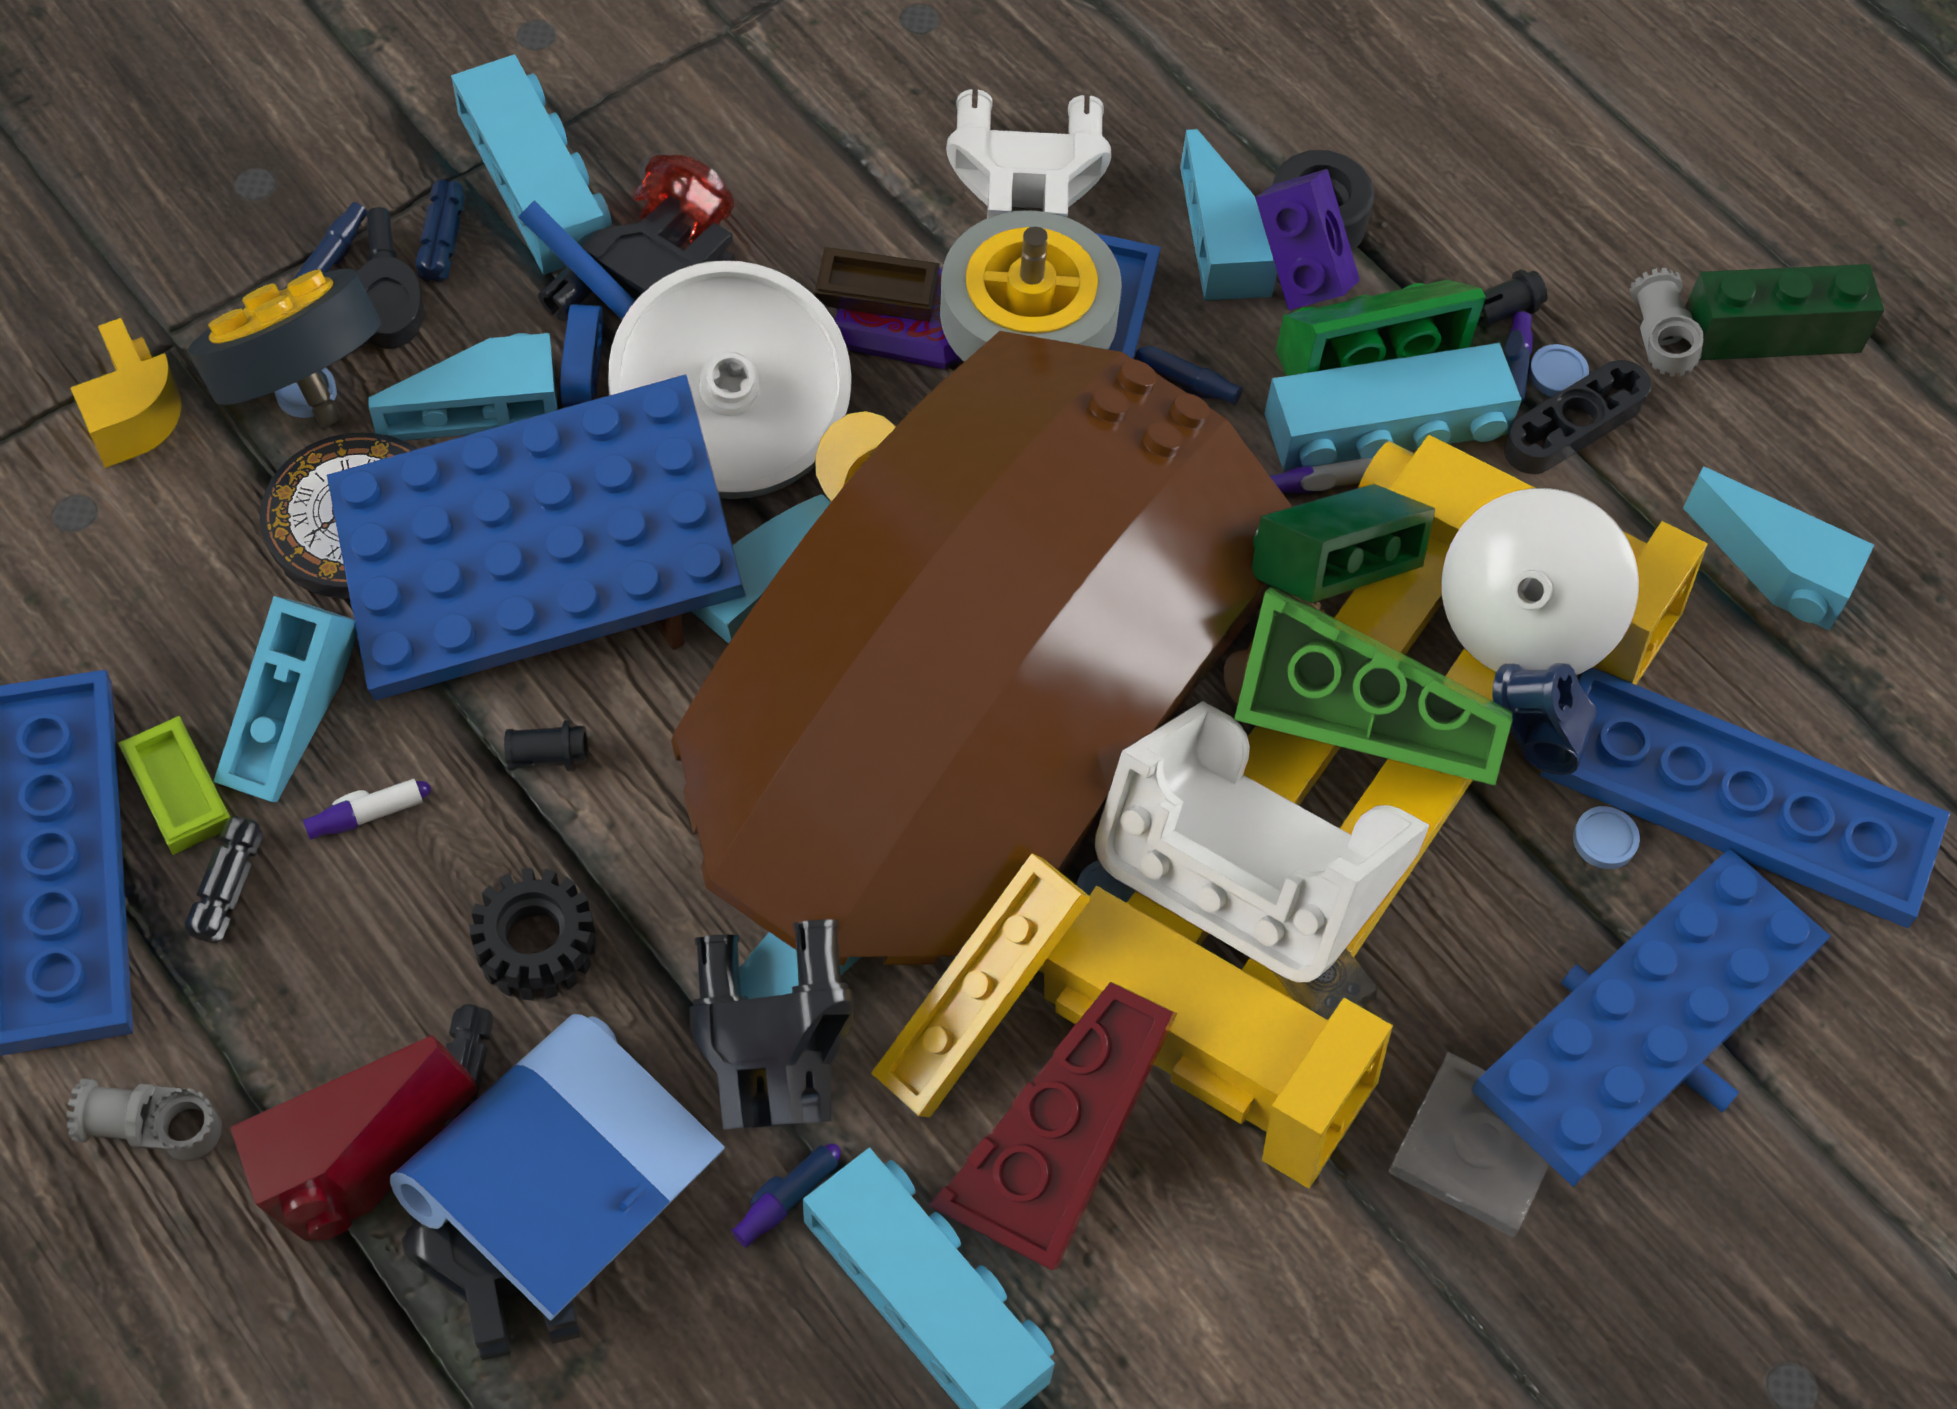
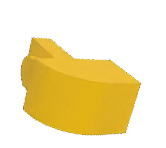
[70,318,181,468]

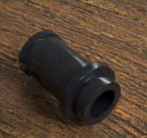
[1477,269,1548,329]
[504,720,589,772]

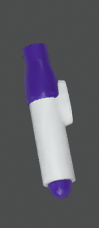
[303,778,431,840]

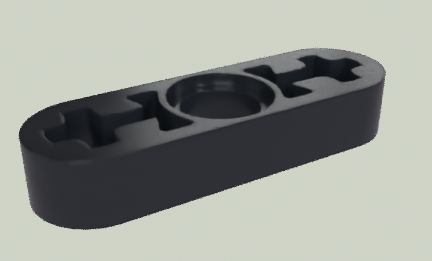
[1504,360,1651,474]

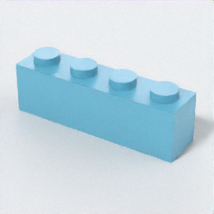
[451,54,612,275]
[1264,343,1522,471]
[803,1147,1055,1409]

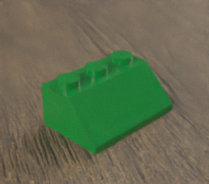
[1275,280,1486,376]

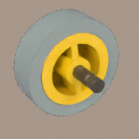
[940,211,1122,362]

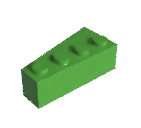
[1234,586,1512,785]

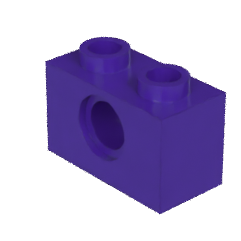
[1255,169,1360,310]

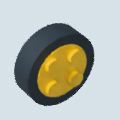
[188,268,381,427]

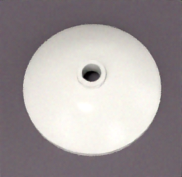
[1442,488,1639,675]

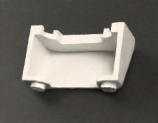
[1095,701,1429,982]

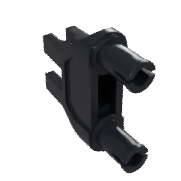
[538,195,735,321]
[689,919,854,1129]
[402,1215,580,1361]

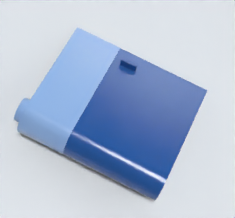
[390,1014,725,1321]

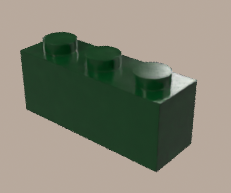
[1684,264,1884,361]
[1251,484,1436,603]

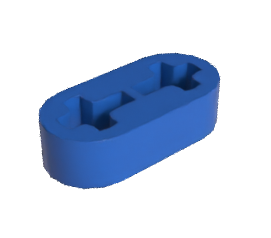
[560,304,604,406]

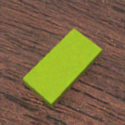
[118,716,230,855]

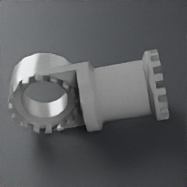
[1629,268,1703,376]
[67,1078,222,1161]

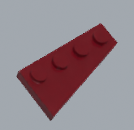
[928,982,1177,1270]

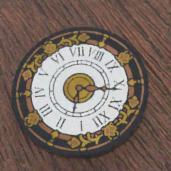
[260,432,417,599]

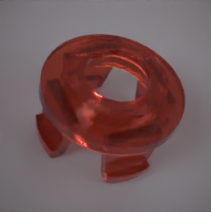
[633,155,735,244]

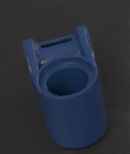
[1492,663,1597,775]

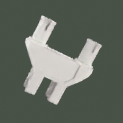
[946,89,1111,218]

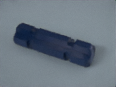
[415,179,465,283]

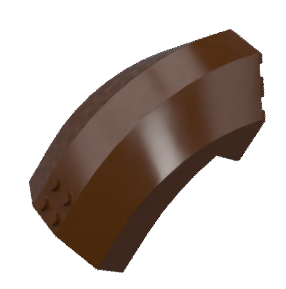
[671,331,1292,965]

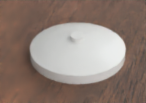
[608,261,851,499]

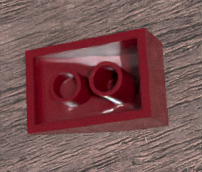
[230,1035,478,1242]

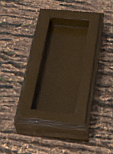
[814,247,940,322]

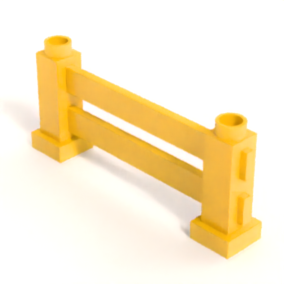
[1039,435,1708,1189]

